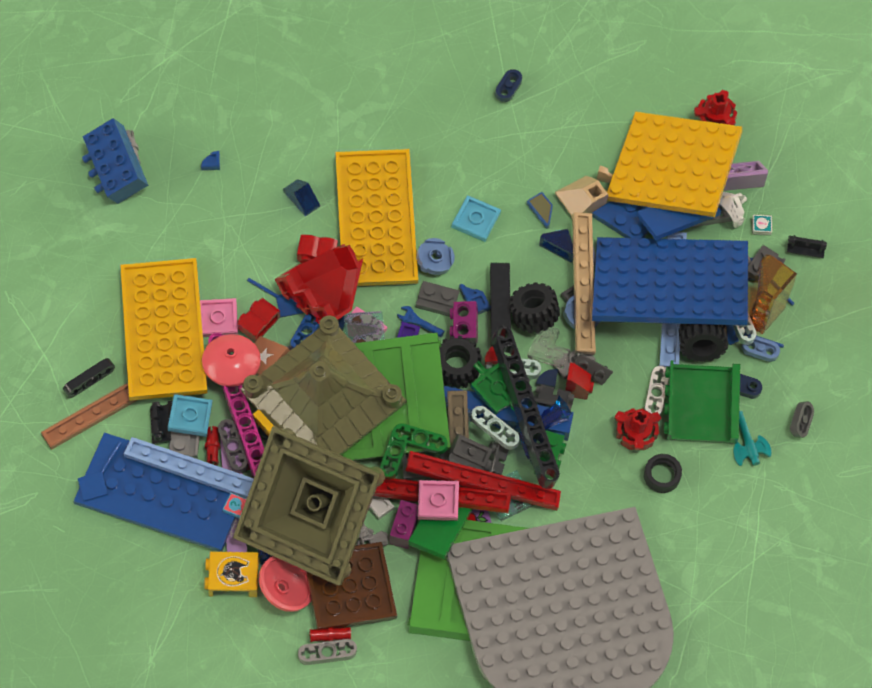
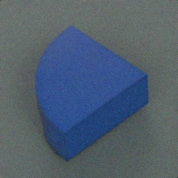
[201,151,220,171]

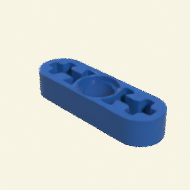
[290,313,320,350]

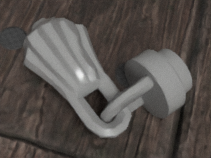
[357,524,390,546]

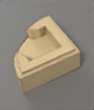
[597,166,614,183]

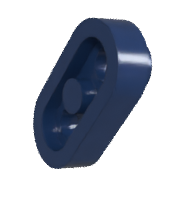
[495,69,522,102]
[740,374,762,399]

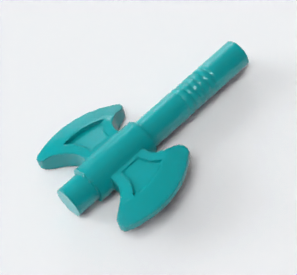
[734,411,772,466]

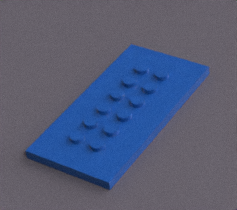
[74,432,236,552]

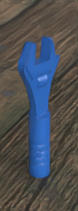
[397,306,445,337]

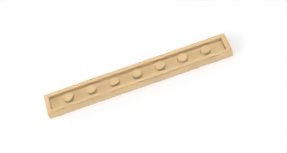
[572,212,596,355]

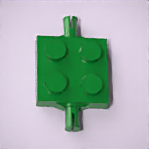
[470,361,523,415]

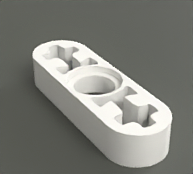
[644,366,669,416]

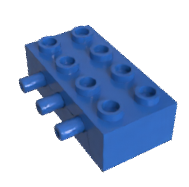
[82,118,149,204]

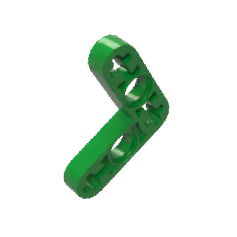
[380,423,448,479]

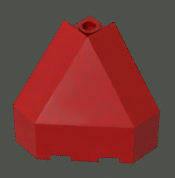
[275,244,363,324]

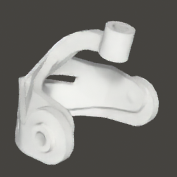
[719,192,747,228]

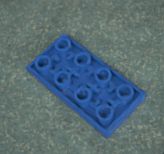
[637,207,721,240]

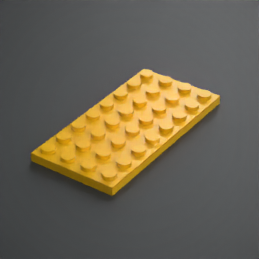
[336,149,418,286]
[120,258,208,401]

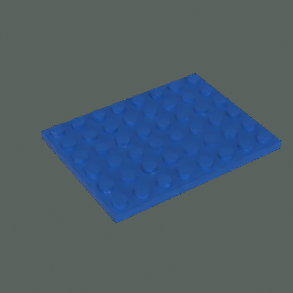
[592,237,748,325]

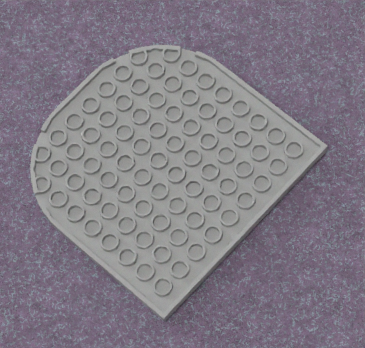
[446,507,673,688]

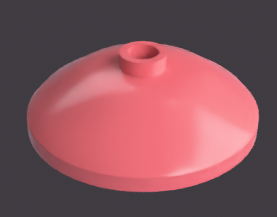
[202,334,261,387]
[259,556,311,612]

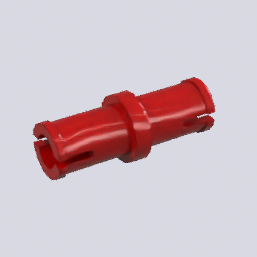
[205,426,220,466]
[309,627,351,642]

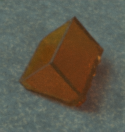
[749,254,797,334]

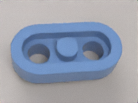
[742,335,780,362]

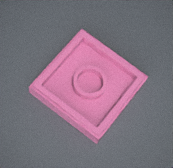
[200,298,238,337]
[418,480,459,521]

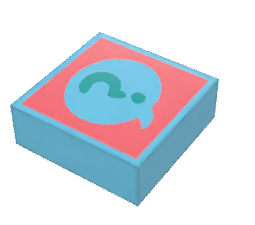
[222,493,246,519]

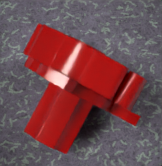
[694,90,737,125]
[614,408,661,450]

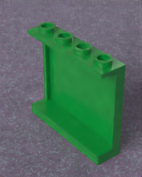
[663,360,740,444]

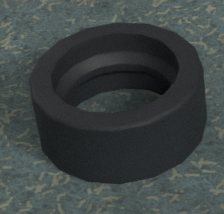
[644,454,682,493]

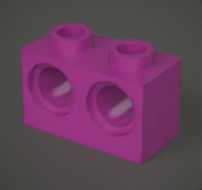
[450,301,478,343]
[389,500,418,549]

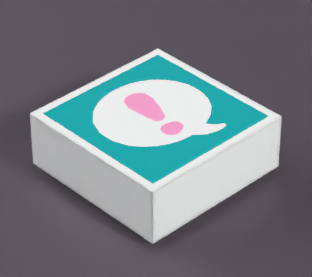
[752,215,772,235]

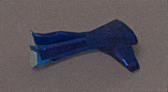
[518,395,572,464]

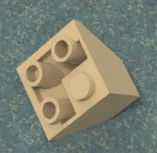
[555,176,608,217]

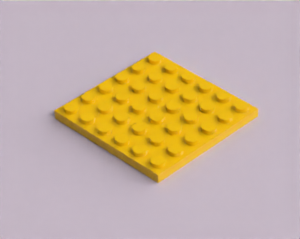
[607,112,743,217]

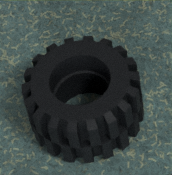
[509,282,560,333]
[679,324,728,362]
[440,336,482,389]

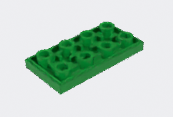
[408,507,473,559]

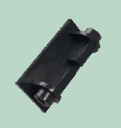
[787,235,827,259]
[150,402,171,444]

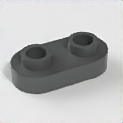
[790,401,814,438]

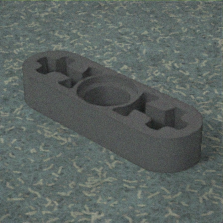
[218,419,248,474]

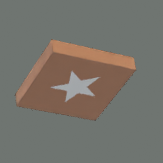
[254,336,290,376]

